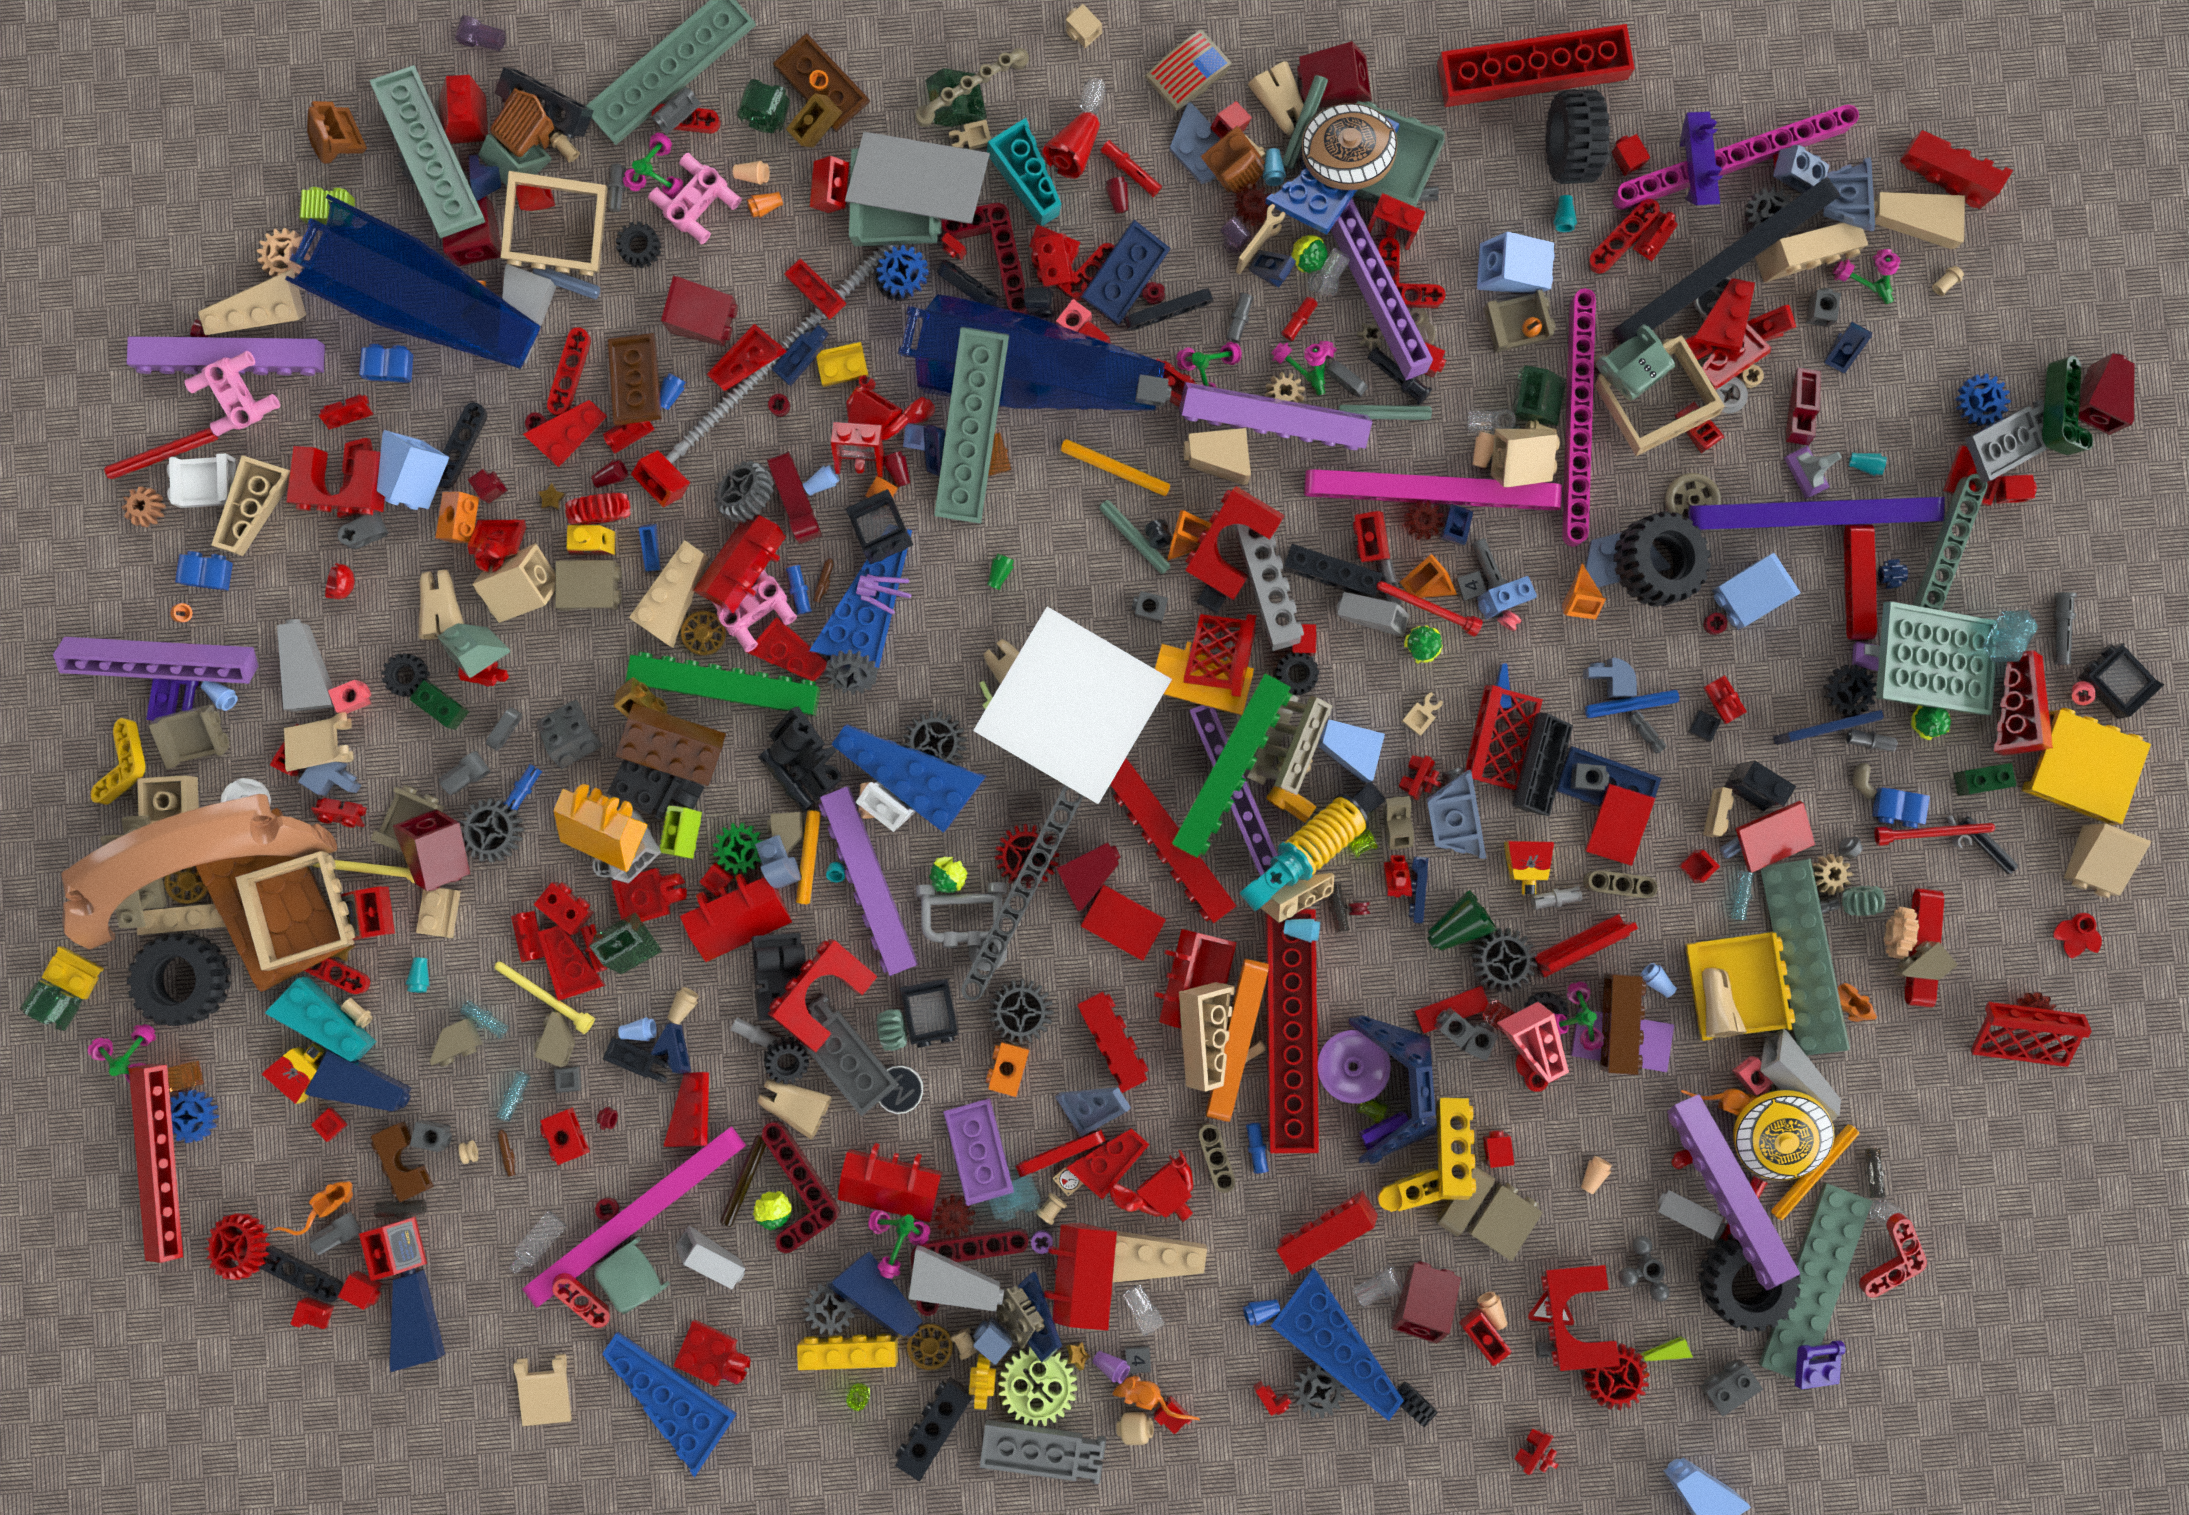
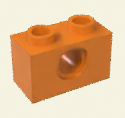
[435,492,479,544]
[986,1041,1030,1097]

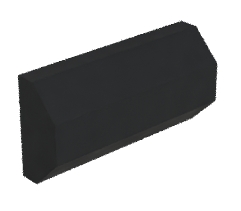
[1512,712,1573,817]

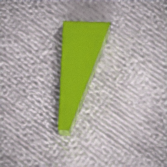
[1640,1336,1693,1361]

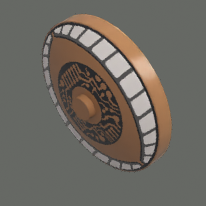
[1302,103,1397,190]

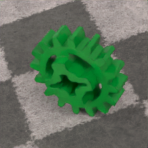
[713,823,764,874]

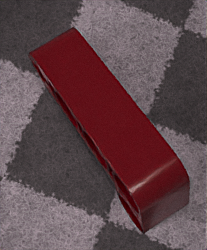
[767,451,822,544]

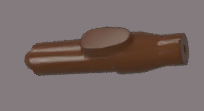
[813,558,834,603]
[497,1129,516,1177]

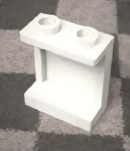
[167,453,236,508]
[856,781,916,832]

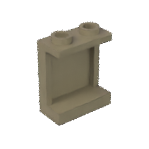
[1483,289,1556,353]
[556,560,622,611]
[148,704,229,769]
[371,785,445,853]
[1467,1182,1543,1261]

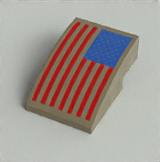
[1145,29,1232,111]

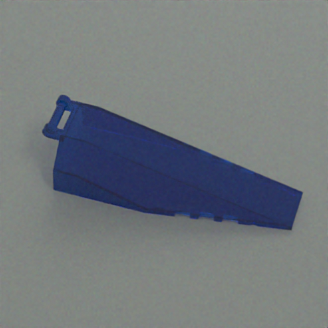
[285,194,541,369]
[897,294,1165,411]

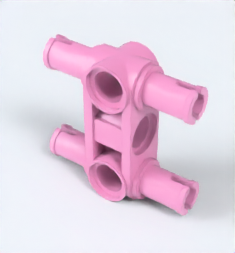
[648,153,742,245]
[184,351,280,436]
[712,570,797,652]

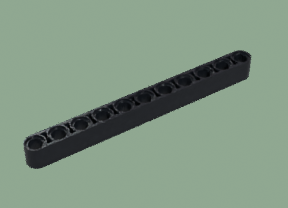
[1612,176,1841,344]

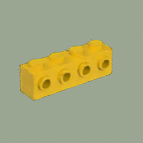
[797,1333,898,1370]

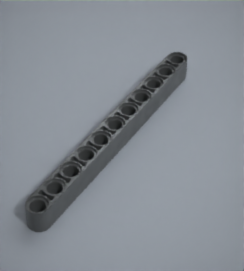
[961,785,1084,1001]

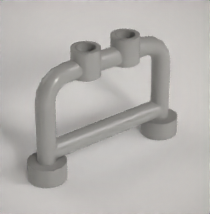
[916,882,1007,948]

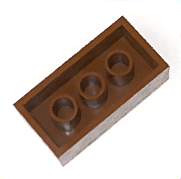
[616,703,726,786]
[1599,973,1646,1075]

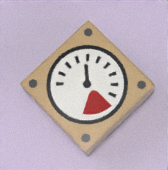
[1053,1162,1084,1196]

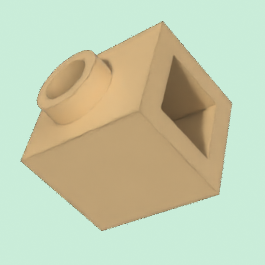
[1066,4,1102,48]

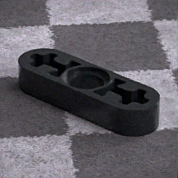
[937,260,999,309]

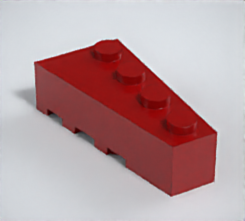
[1899,130,2013,209]
[1994,650,2053,756]
[1276,1190,1378,1275]

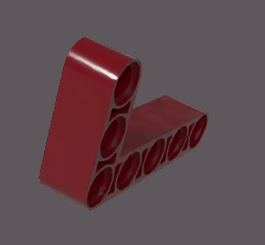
[941,203,1029,320]
[762,1121,840,1253]
[910,1227,1029,1316]

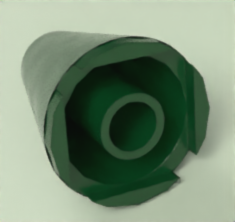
[1427,890,1497,951]

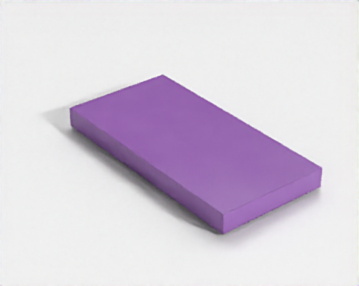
[1570,1008,1674,1072]
[943,1098,1014,1206]

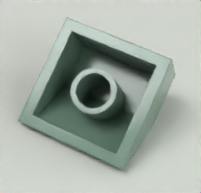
[478,134,552,186]
[437,623,510,678]

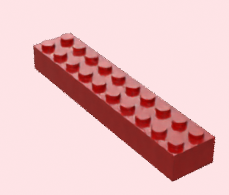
[1265,909,1319,1153]

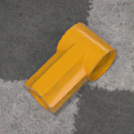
[1266,785,1317,823]

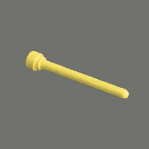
[312,860,415,883]
[494,962,595,1034]

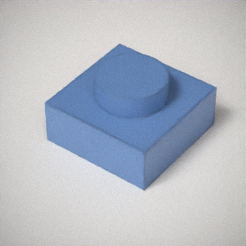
[903,424,925,450]

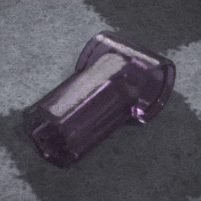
[455,15,506,52]
[1220,217,1251,254]

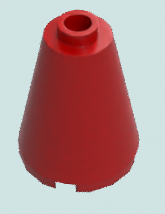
[1041,112,1100,179]

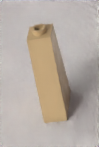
[1874,192,1965,249]

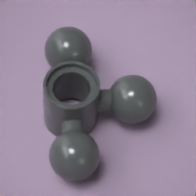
[1618,1236,1670,1302]

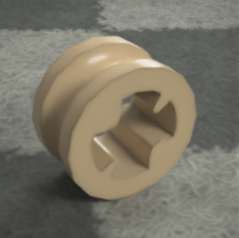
[1739,365,1764,388]
[459,1140,478,1164]

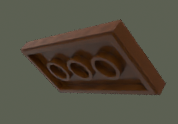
[772,33,870,132]
[608,333,662,426]

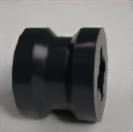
[1145,519,1172,549]

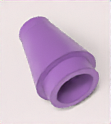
[1093,1351,1130,1383]

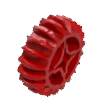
[565,493,631,525]
[995,824,1059,888]
[205,1213,270,1280]
[1582,1343,1650,1410]

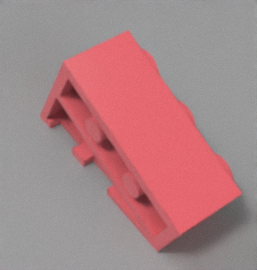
[1497,1002,1569,1083]

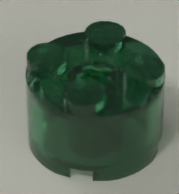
[737,79,790,133]
[19,980,83,1031]

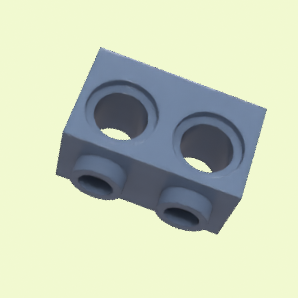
[1773,145,1829,194]
[973,1317,1013,1365]

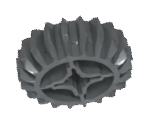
[713,460,774,523]
[902,711,967,766]
[459,798,525,863]
[1471,928,1537,992]
[989,979,1054,1044]

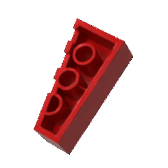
[1077,991,1149,1093]

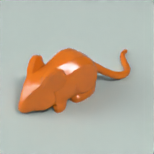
[1837,983,1877,1022]
[1681,1088,1758,1116]
[273,1181,353,1236]
[1113,1375,1200,1421]

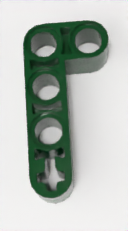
[2042,356,2094,456]

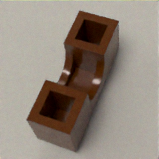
[371,1121,434,1202]

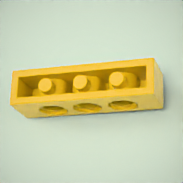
[1436,1098,1476,1200]

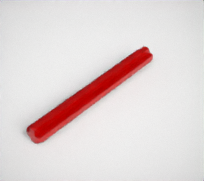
[104,428,219,479]

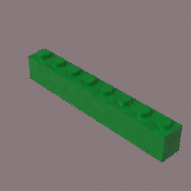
[625,652,821,716]
[1172,673,1293,858]

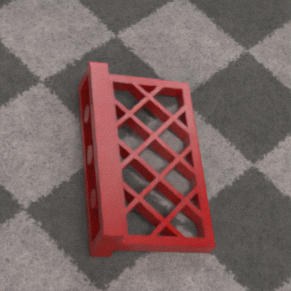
[1183,614,1257,697]
[1464,685,1543,791]
[1533,914,1638,978]
[1971,1002,2092,1067]

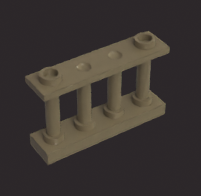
[1244,695,1333,795]
[100,816,167,928]

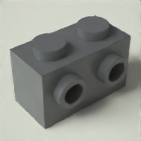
[1700,1359,1763,1417]

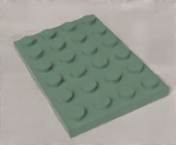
[1876,601,1999,715]

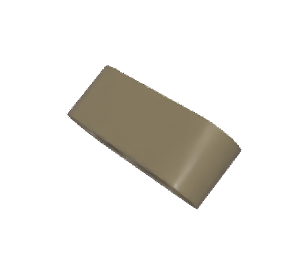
[1583,870,1658,898]
[1198,1122,1235,1193]
[1436,1165,1495,1237]

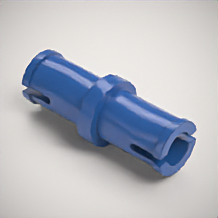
[786,565,812,615]
[503,763,543,810]
[1246,1122,1269,1174]

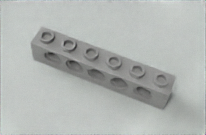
[1234,524,1304,651]

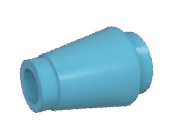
[1263,148,1286,186]
[1284,919,1320,943]

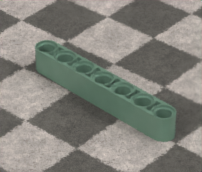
[1913,474,1987,611]

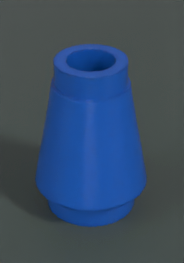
[660,373,686,410]
[1243,1299,1281,1326]

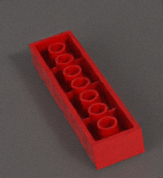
[1437,24,1635,108]

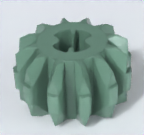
[1842,885,1886,916]
[876,1009,907,1051]

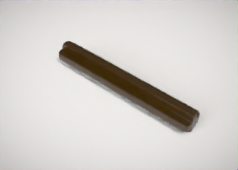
[720,1135,766,1227]

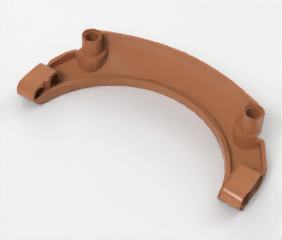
[61,794,337,950]

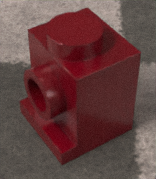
[467,469,508,504]

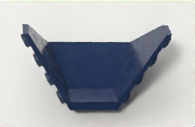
[1349,1015,1437,1164]

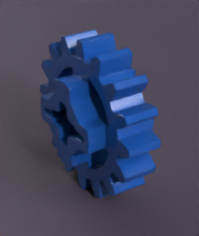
[877,245,929,298]
[1955,374,2011,426]
[170,1089,219,1143]

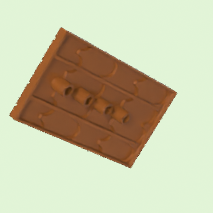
[196,808,349,992]

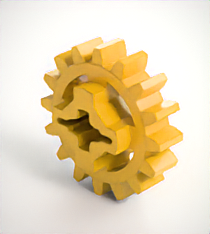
[969,1354,996,1410]

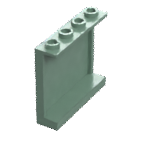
[1354,101,1445,207]
[849,148,941,247]

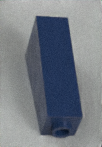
[305,1050,412,1111]
[827,1251,922,1338]
[390,1268,445,1372]

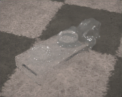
[509,1210,567,1274]

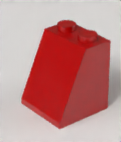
[439,74,488,144]

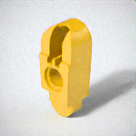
[1377,1168,1441,1212]

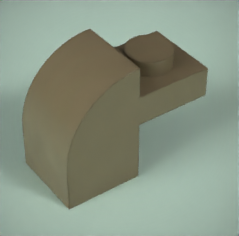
[1383,796,1414,850]

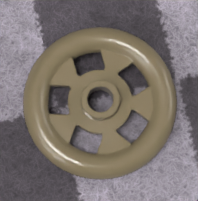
[1665,473,1722,518]

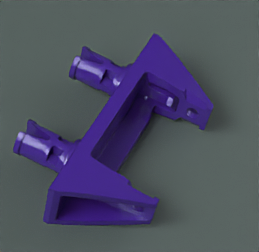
[1679,111,1723,206]

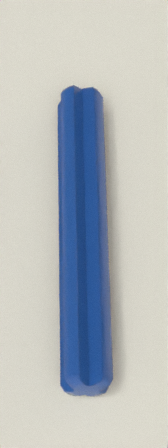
[1585,690,1680,718]

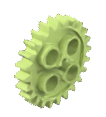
[999,1347,1077,1427]

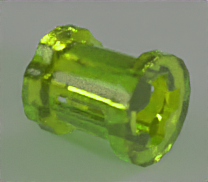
[1348,829,1378,858]
[1356,1099,1388,1124]
[846,1383,870,1411]

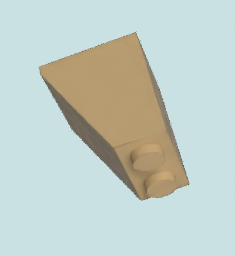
[1183,428,1251,485]
[1491,429,1560,487]
[473,543,556,623]
[2064,823,2151,898]

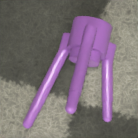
[856,574,911,614]

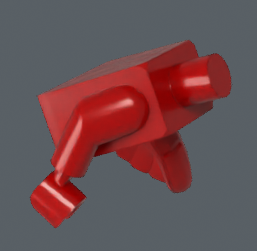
[846,375,935,449]
[1110,1150,1194,1222]

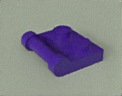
[146,678,199,721]
[1795,1340,1846,1389]

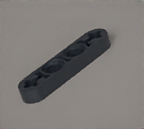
[1124,288,1214,331]
[438,402,488,489]
[259,1246,343,1302]

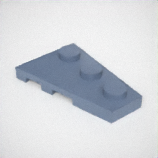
[1055,1087,1131,1137]

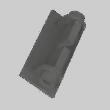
[651,87,701,135]

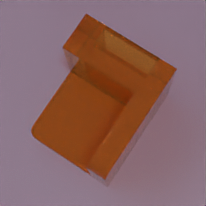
[167,1061,204,1093]

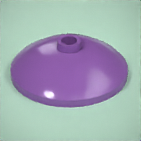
[1318,1030,1391,1103]

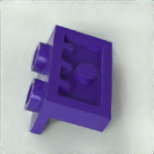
[1359,1111,1408,1151]

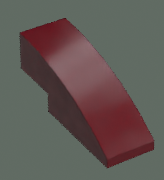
[1786,367,1821,446]

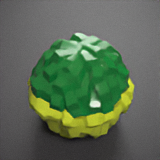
[1291,235,1328,274]
[1404,625,1443,664]
[1911,705,1951,740]
[929,856,968,893]
[753,1191,792,1231]

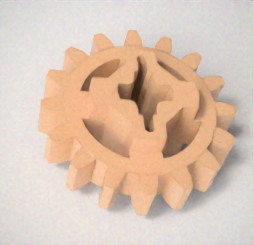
[257,228,311,277]
[1884,907,1919,960]

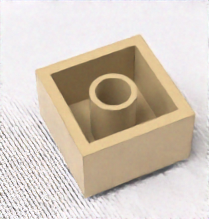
[137,776,199,823]

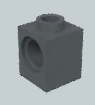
[1806,288,1841,327]
[1135,374,1172,407]
[1131,591,1168,624]
[1570,763,1609,791]
[1434,1007,1477,1048]
[1461,1022,1498,1061]
[410,1120,452,1152]

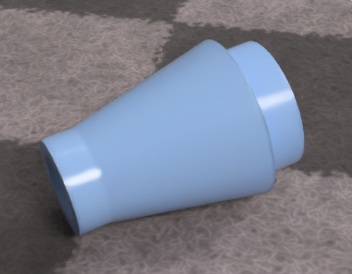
[803,465,840,496]
[201,681,238,711]
[1640,963,1677,998]
[618,1017,657,1041]

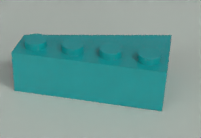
[987,118,1062,226]
[265,977,377,1062]

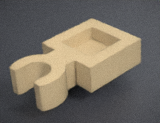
[949,119,991,150]
[1401,692,1443,736]

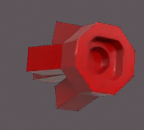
[458,661,509,687]

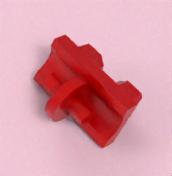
[1703,675,1747,724]
[1399,755,1442,801]
[1383,855,1412,898]
[1514,1428,1559,1476]

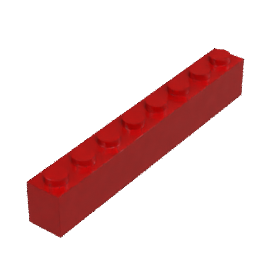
[1109,758,1237,923]
[129,1064,183,1263]

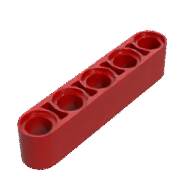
[1844,524,1877,640]
[1905,888,1944,1008]

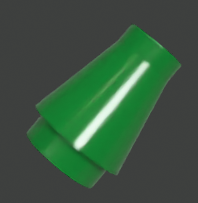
[987,553,1015,590]

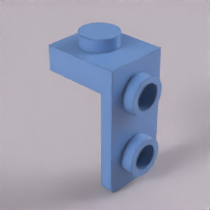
[1477,576,1537,620]

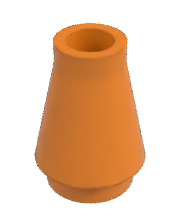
[746,192,783,218]

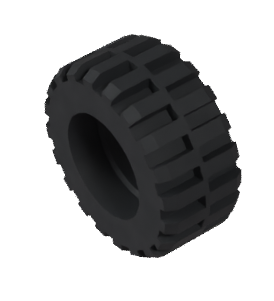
[1545,89,1610,184]
[1614,511,1711,607]
[127,934,231,1026]
[1699,1233,1801,1332]

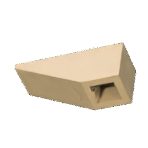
[1261,873,1334,923]

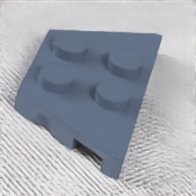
[1169,102,1220,184]
[1823,157,1875,231]
[1585,532,1671,588]
[1427,770,1486,859]

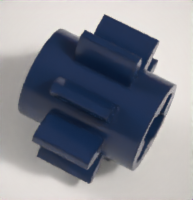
[1878,559,1908,589]

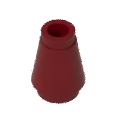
[1105,177,1129,214]
[884,451,911,488]
[591,459,629,488]

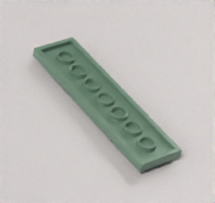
[586,0,756,145]
[369,65,485,238]
[934,327,1009,524]
[1761,859,1850,1055]
[1759,1182,1872,1379]

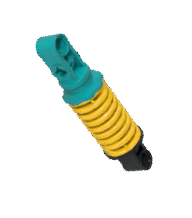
[1239,782,1386,912]

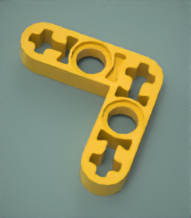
[91,718,145,805]

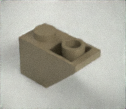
[767,812,804,855]
[1893,941,1958,980]
[534,1011,575,1067]
[430,1018,482,1067]

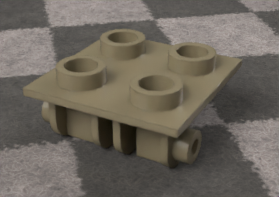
[996,1286,1044,1349]

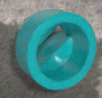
[826,861,845,883]

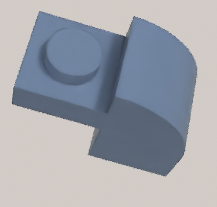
[1583,658,1637,698]
[298,762,361,796]
[755,835,802,889]

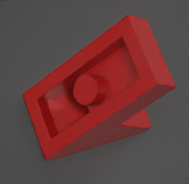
[1747,305,1796,341]

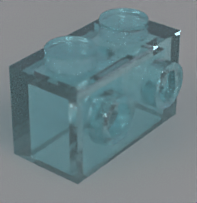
[1982,610,2039,662]
[988,1174,1042,1223]

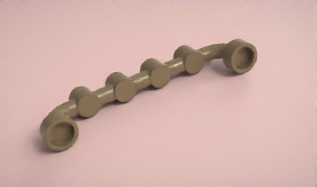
[915,48,1029,127]

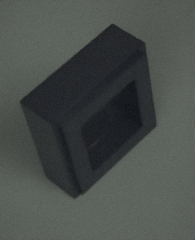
[1196,584,1227,614]
[1688,710,1722,742]

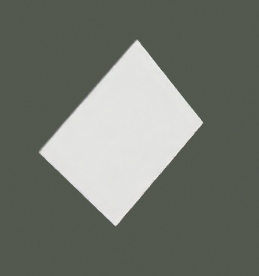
[973,607,1172,804]

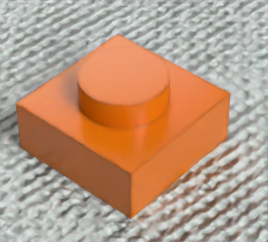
[865,476,898,509]

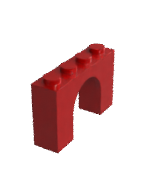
[286,446,385,516]
[1185,486,1285,600]
[768,939,877,1052]
[1541,1265,1620,1371]

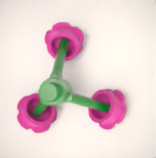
[623,133,684,199]
[1832,249,1901,304]
[1271,341,1337,396]
[1176,342,1242,388]
[1553,981,1604,1051]
[87,1024,156,1084]
[868,1210,930,1279]

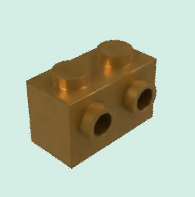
[786,93,843,148]
[613,677,668,718]

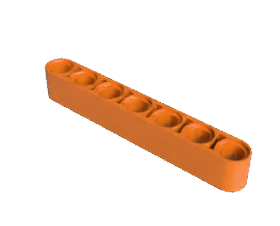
[1206,959,1269,1122]

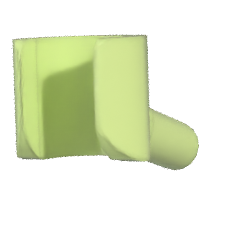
[979,681,993,709]

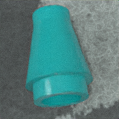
[1553,195,1577,232]
[1848,452,1887,476]
[405,957,430,993]

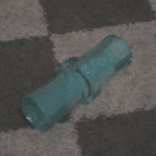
[1731,871,1755,921]
[460,1000,509,1039]
[496,1071,531,1122]

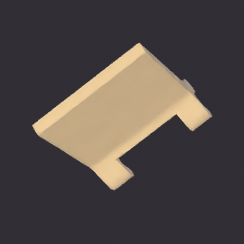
[1236,204,1285,274]
[284,712,354,772]
[514,1354,572,1426]

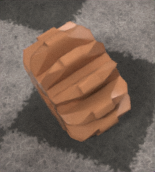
[121,487,166,527]

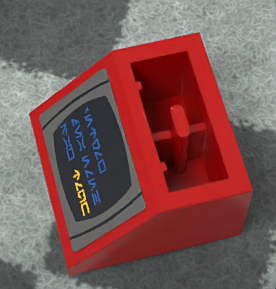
[340,886,395,941]
[359,1217,427,1281]

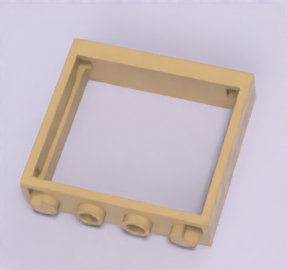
[501,171,608,276]
[1594,335,1725,456]
[235,851,355,971]

